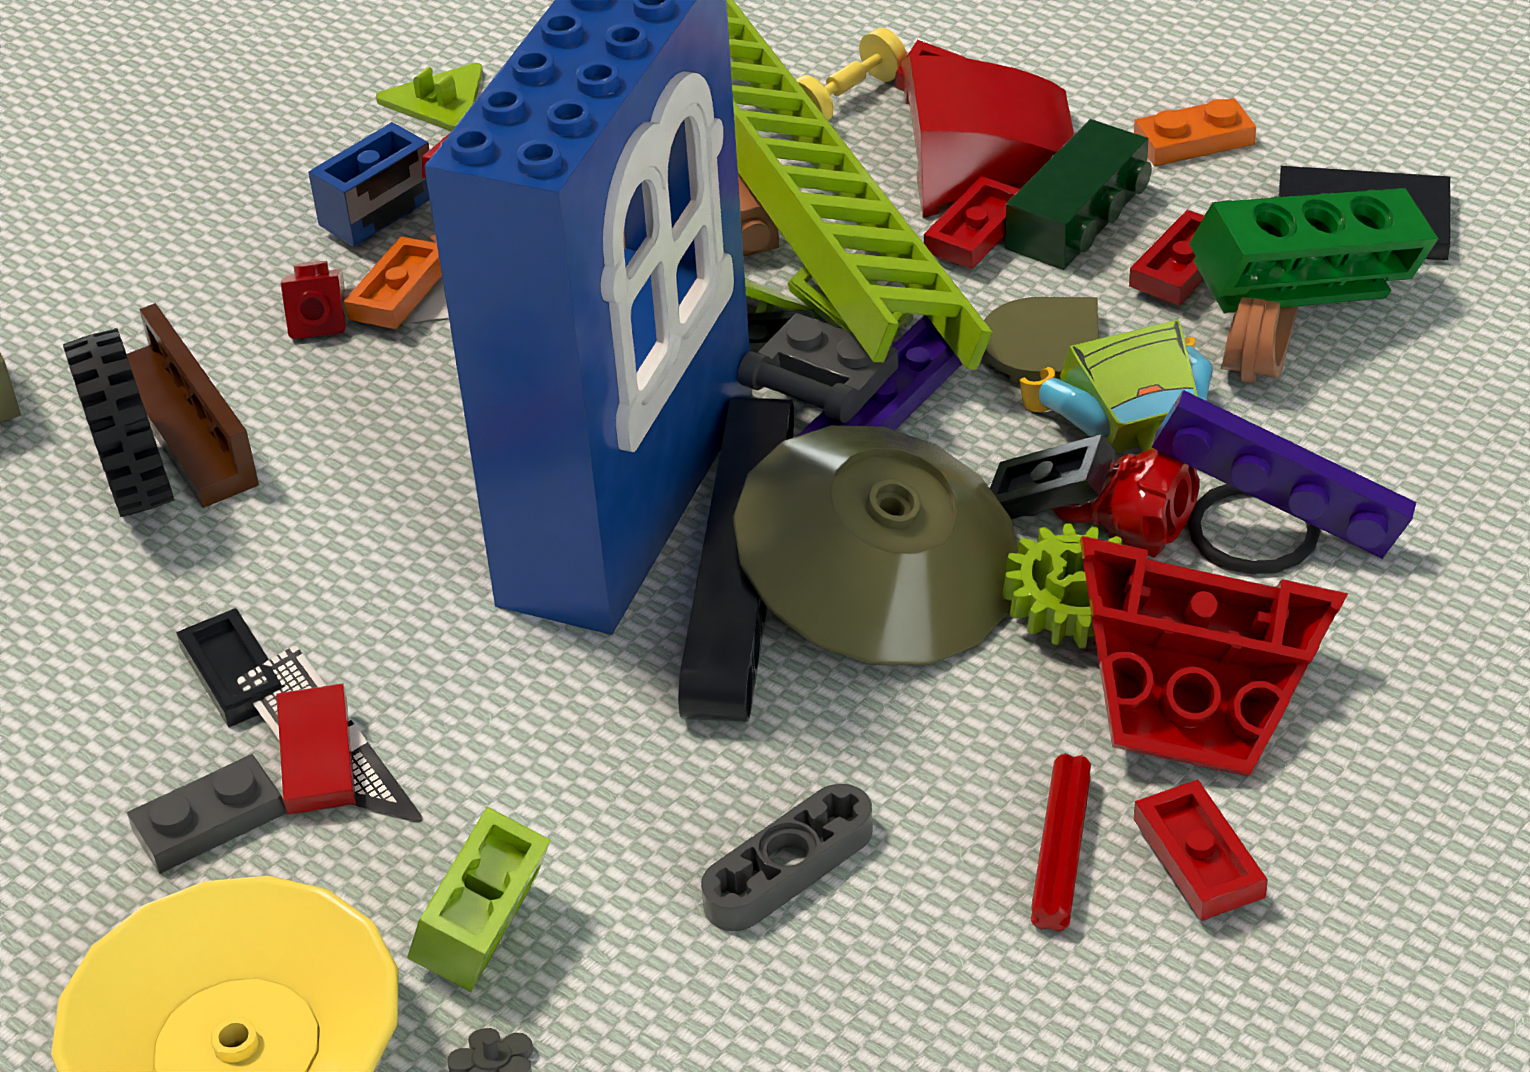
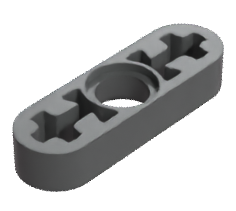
[701,784,873,931]

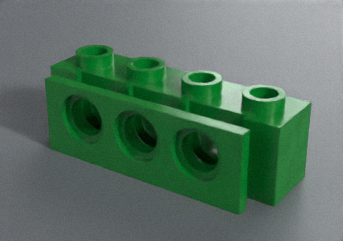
[1189,188,1438,313]

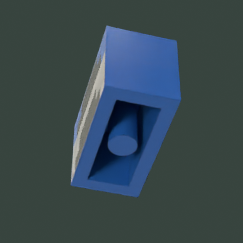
[308,122,430,246]

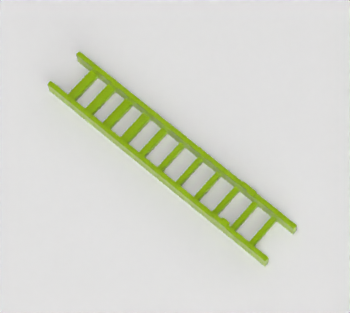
[726,0,993,370]

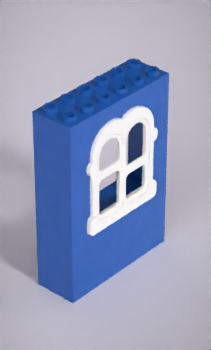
[424,0,753,635]

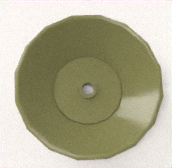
[733,426,1018,665]

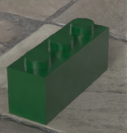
[1005,119,1152,270]

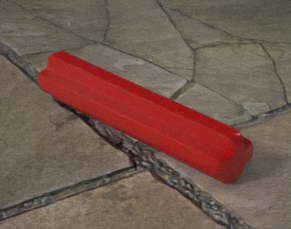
[1031,753,1091,932]

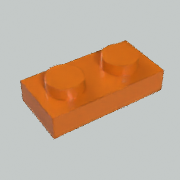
[1134,98,1256,167]
[343,236,442,329]

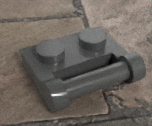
[737,313,898,423]

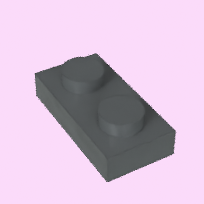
[127,753,286,874]

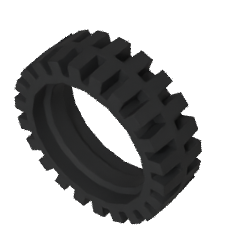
[63,328,175,517]

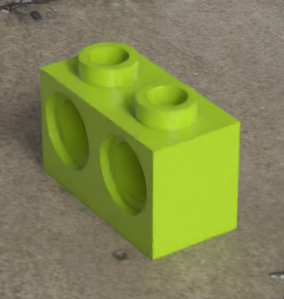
[407,806,551,992]

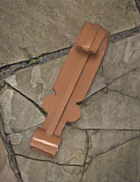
[1220,297,1298,384]

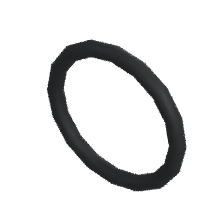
[1187,484,1321,574]

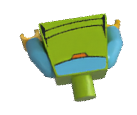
[1019,320,1213,453]

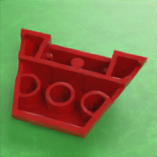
[901,55,1074,218]
[1080,536,1349,777]

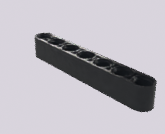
[678,397,794,722]

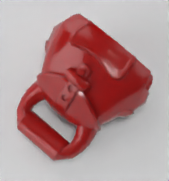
[1052,449,1200,558]

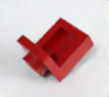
[280,261,346,339]

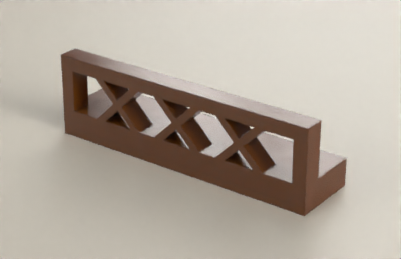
[127,303,259,508]

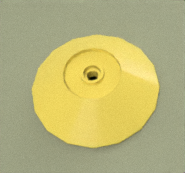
[51,876,399,1072]

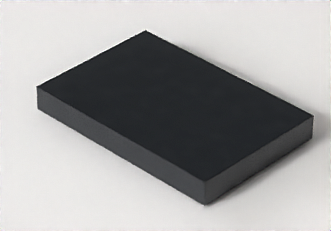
[1278,166,1450,260]

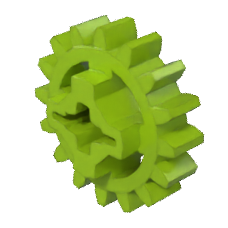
[1003,523,1122,648]

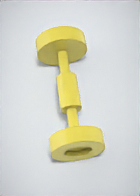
[796,27,907,122]

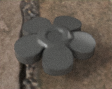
[448,1028,533,1072]

